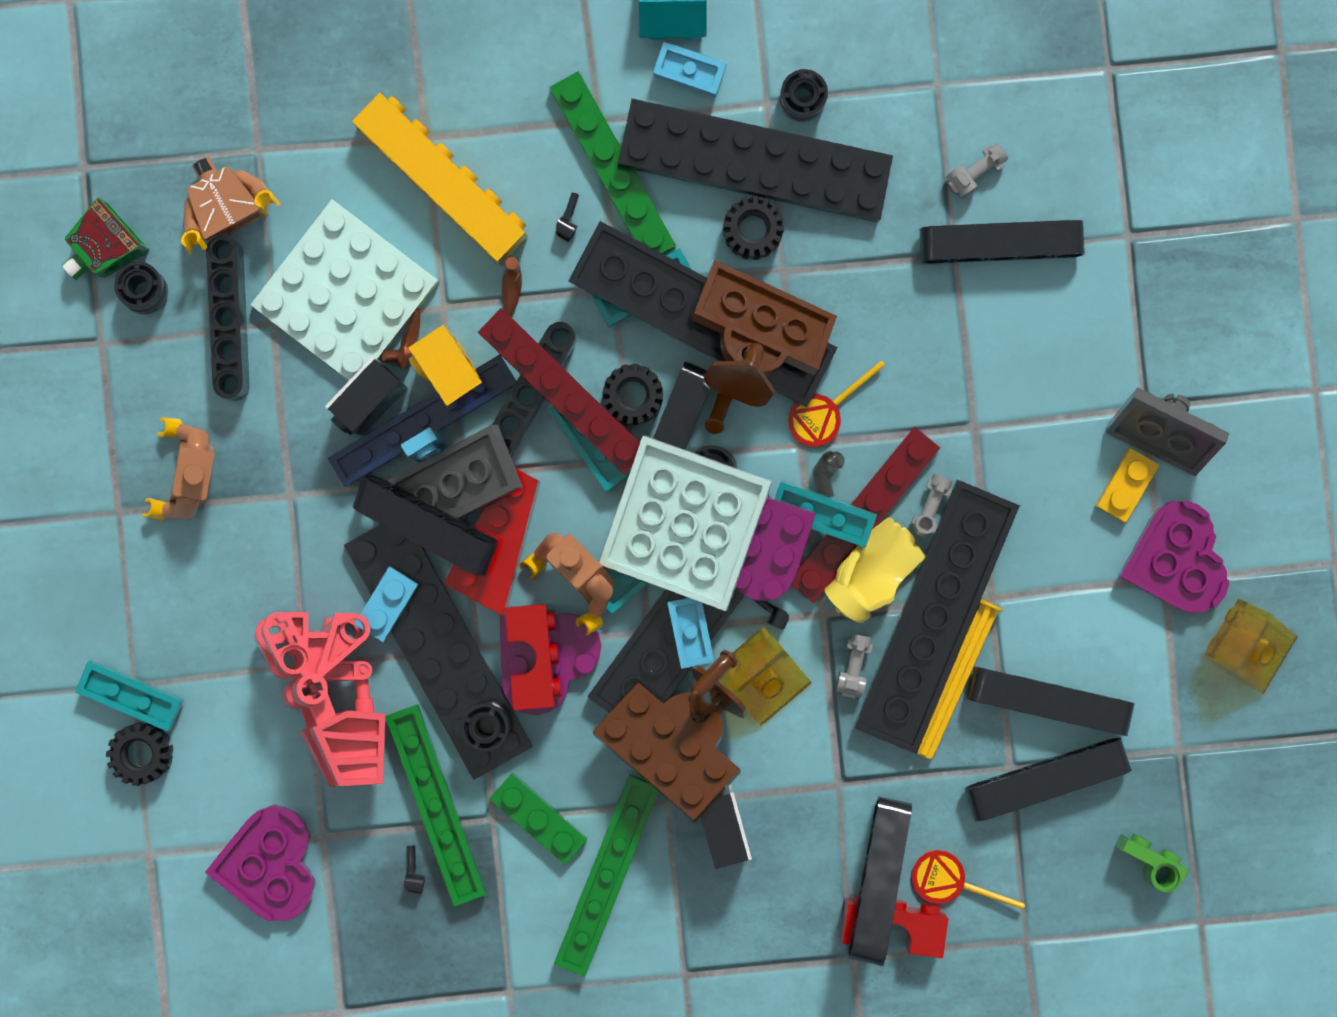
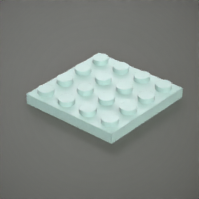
[250,199,439,380]
[599,436,773,611]

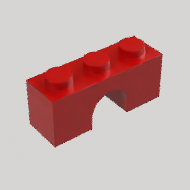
[505,603,562,710]
[839,894,949,958]

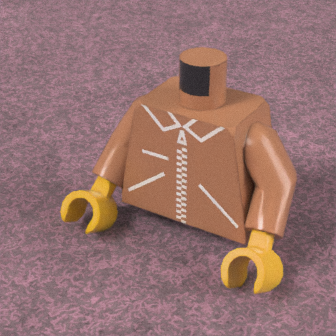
[181,157,281,255]
[142,417,215,521]
[519,532,616,636]

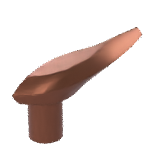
[501,257,522,317]
[382,307,420,369]

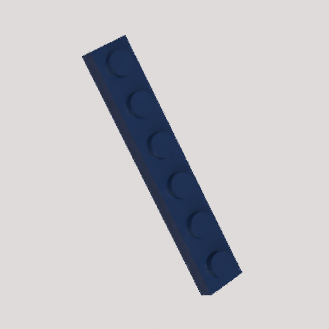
[327,354,517,487]

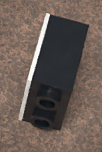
[325,357,408,436]
[701,785,752,869]

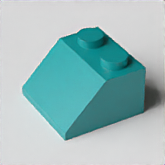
[639,0,707,40]

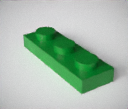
[489,772,588,865]

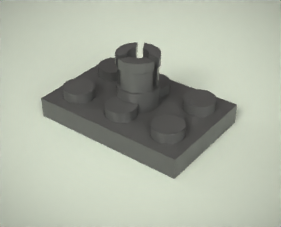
[1106,387,1229,476]

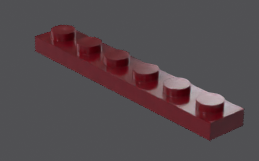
[477,308,640,475]
[791,427,940,603]

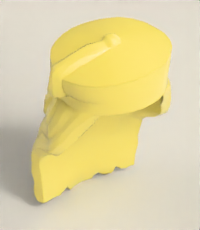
[824,517,925,623]

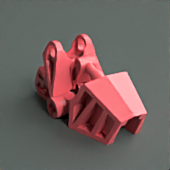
[254,612,385,787]

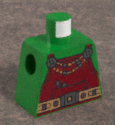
[62,197,149,280]

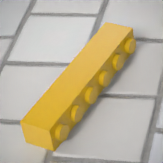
[352,92,528,266]

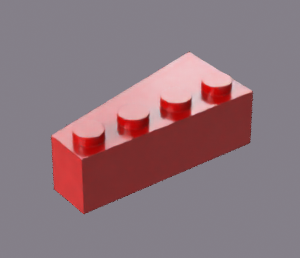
[443,468,541,616]

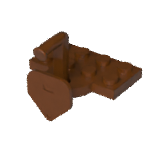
[690,260,837,434]
[593,650,747,823]

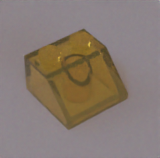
[1204,598,1298,694]
[720,626,812,726]

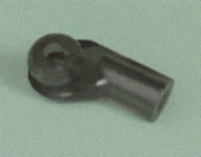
[812,451,845,497]

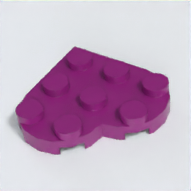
[735,497,817,601]
[1118,501,1230,613]
[499,613,602,715]
[205,804,316,921]

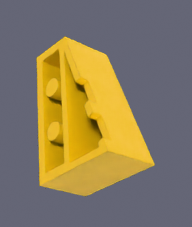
[408,325,482,406]

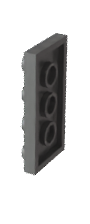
[388,425,523,542]

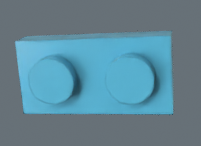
[653,41,727,97]
[401,427,446,462]
[354,567,419,642]
[668,598,714,669]

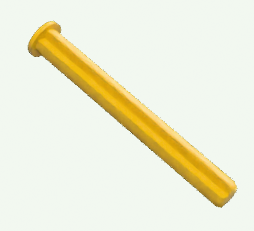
[917,599,1003,759]

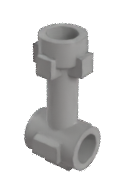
[946,144,1008,198]
[910,474,953,537]
[835,633,873,699]

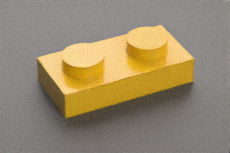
[1095,448,1159,523]

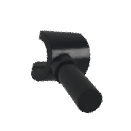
[556,192,579,242]
[754,600,789,630]
[404,845,425,894]

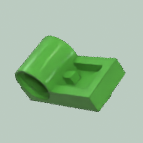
[1115,833,1189,892]

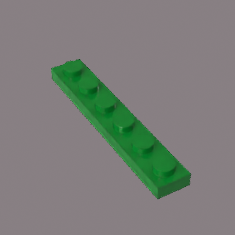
[549,71,676,254]
[385,704,487,907]
[554,774,658,977]

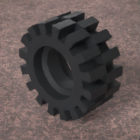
[723,196,784,260]
[602,363,663,426]
[106,722,173,786]

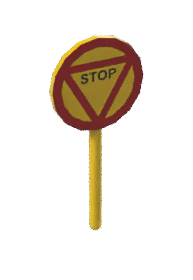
[788,361,885,447]
[912,850,1025,909]

